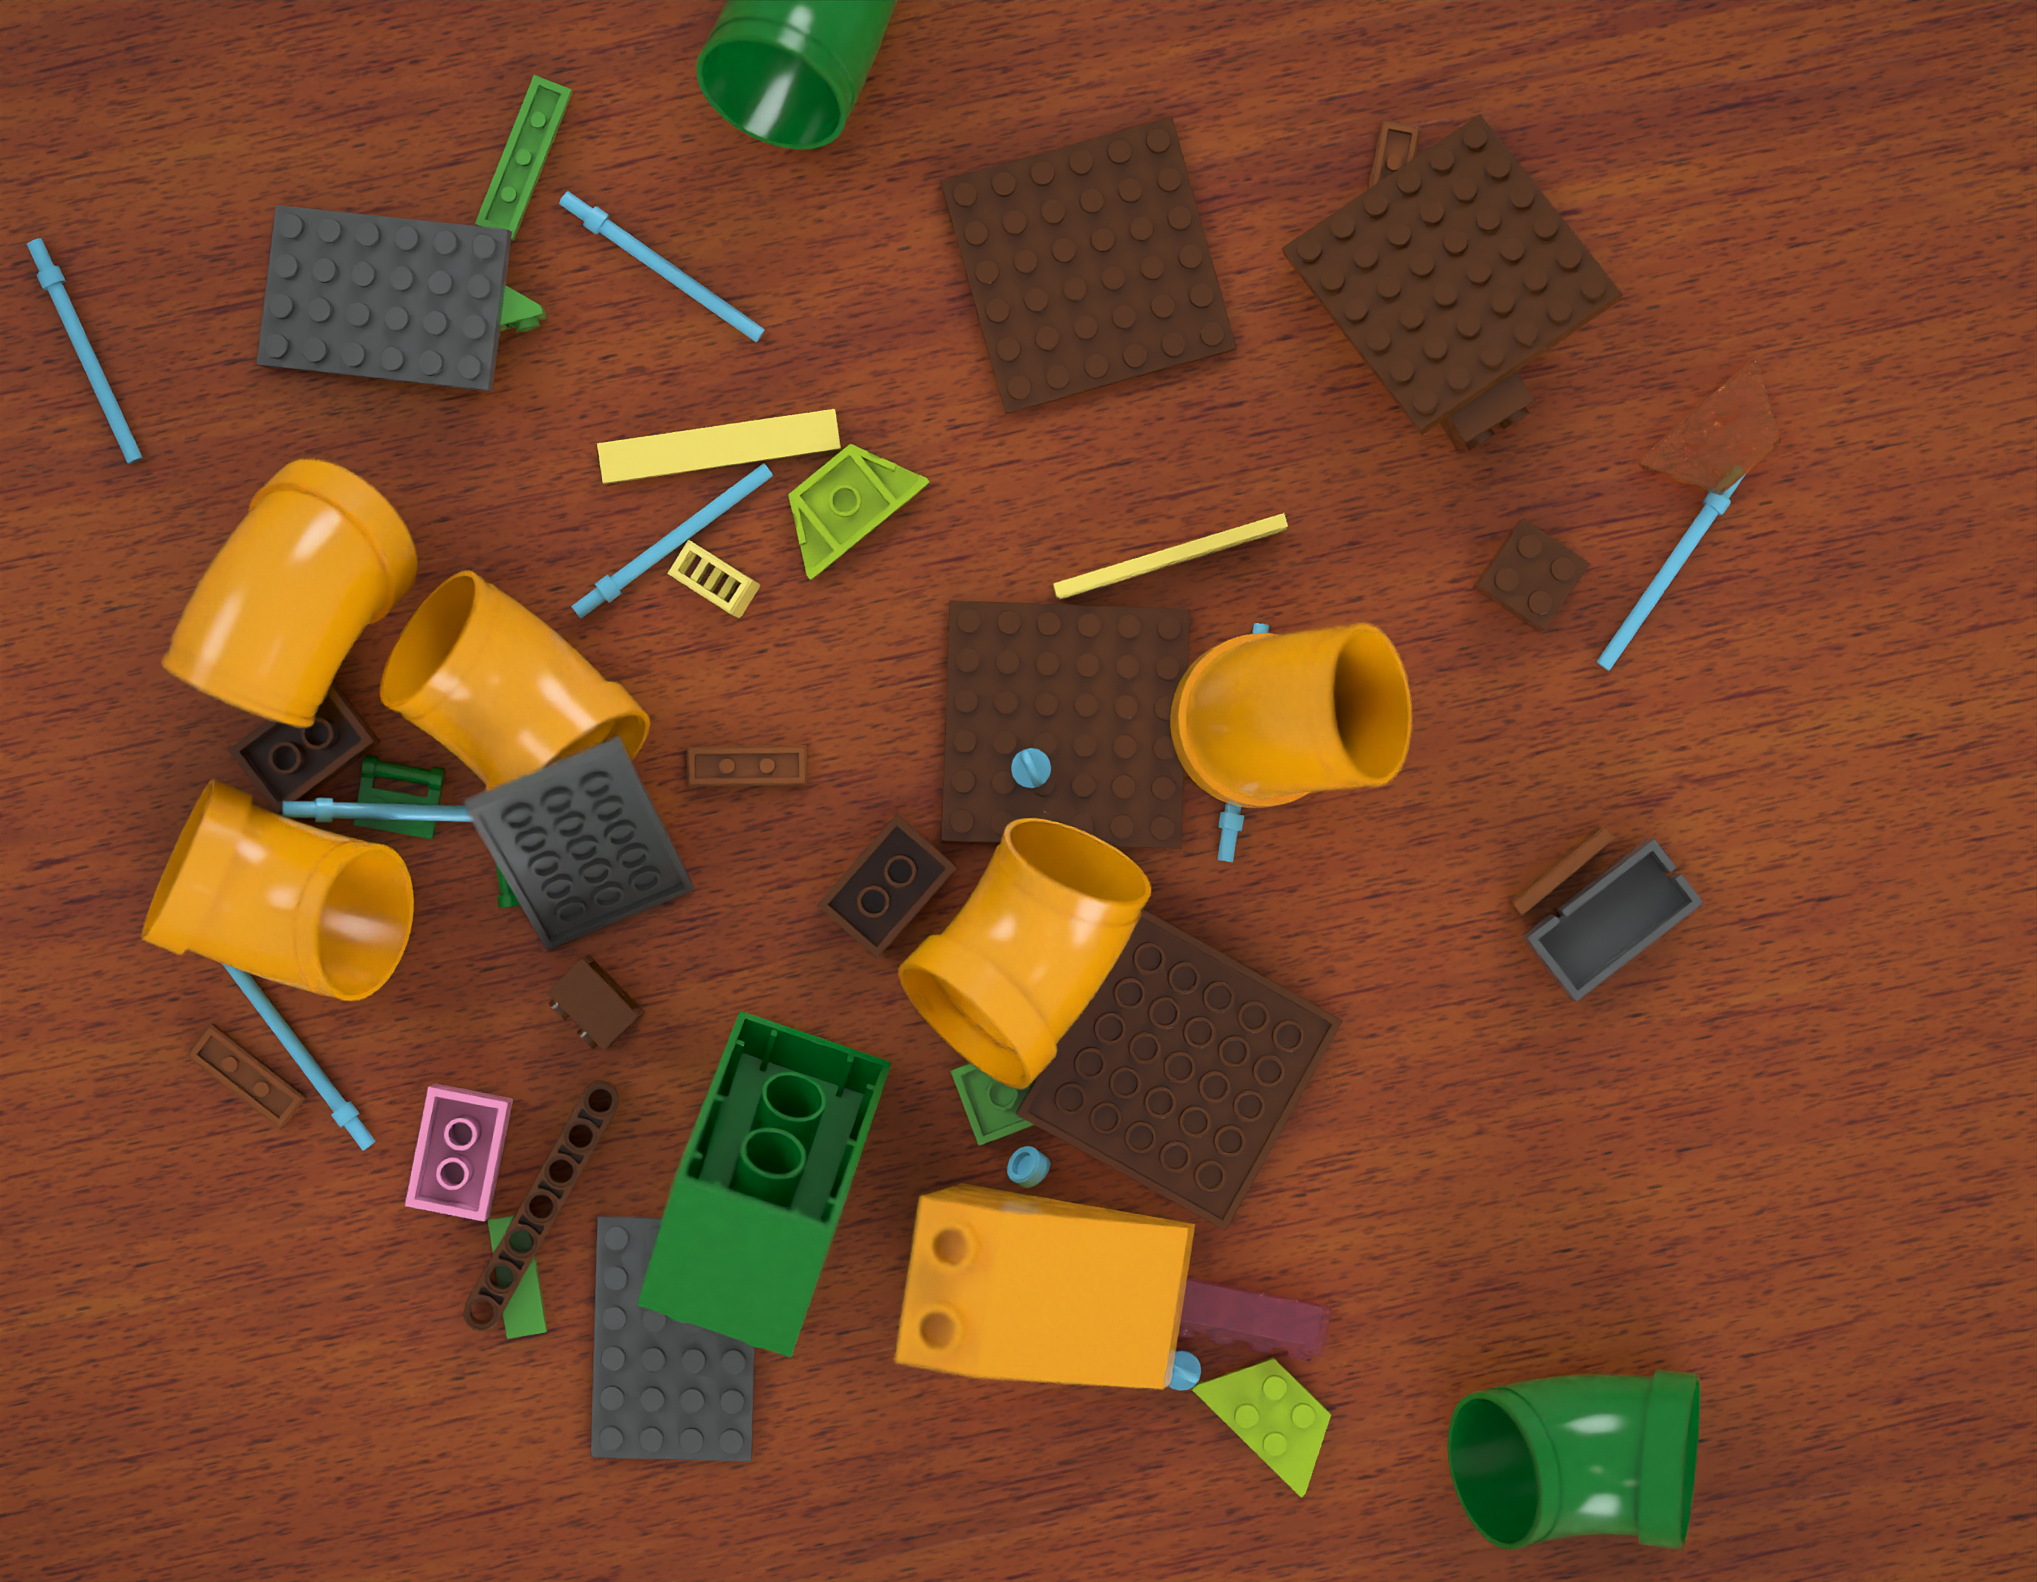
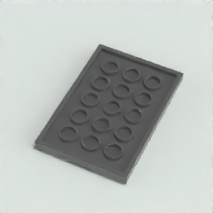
[257,205,512,392]
[464,737,695,951]
[591,1216,755,1461]

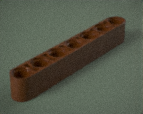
[464,1080,619,1331]

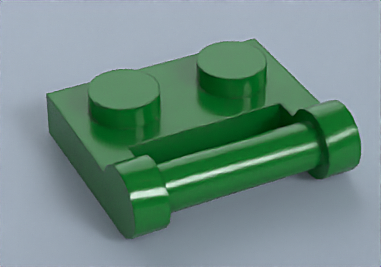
[353,754,446,839]

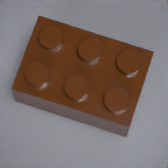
[228,679,381,815]
[816,814,957,958]

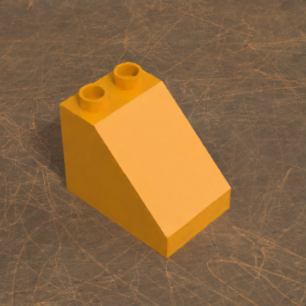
[895,1183,1195,1389]

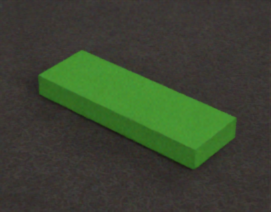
[488,1215,548,1339]

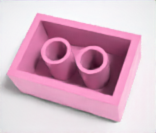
[405,1083,513,1221]

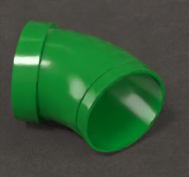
[696,0,898,149]
[1447,1369,1701,1550]

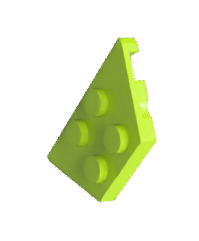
[788,444,930,581]
[1191,1357,1331,1498]

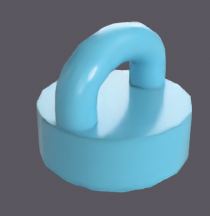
[1011,748,1051,788]
[1007,1146,1051,1188]
[1168,1349,1201,1391]

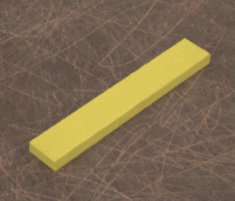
[597,409,841,484]
[1052,513,1288,600]

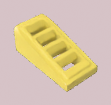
[667,540,760,618]

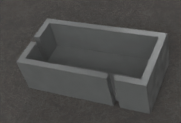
[1521,838,1704,1002]

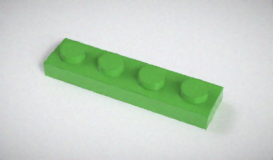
[475,75,573,241]

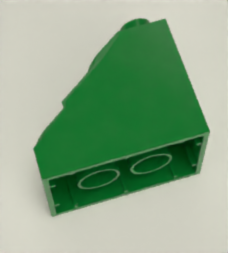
[637,1011,892,1357]

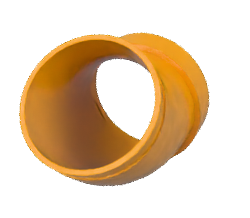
[161,459,418,727]
[380,571,650,791]
[1170,624,1412,808]
[141,779,414,1001]
[898,818,1151,1089]

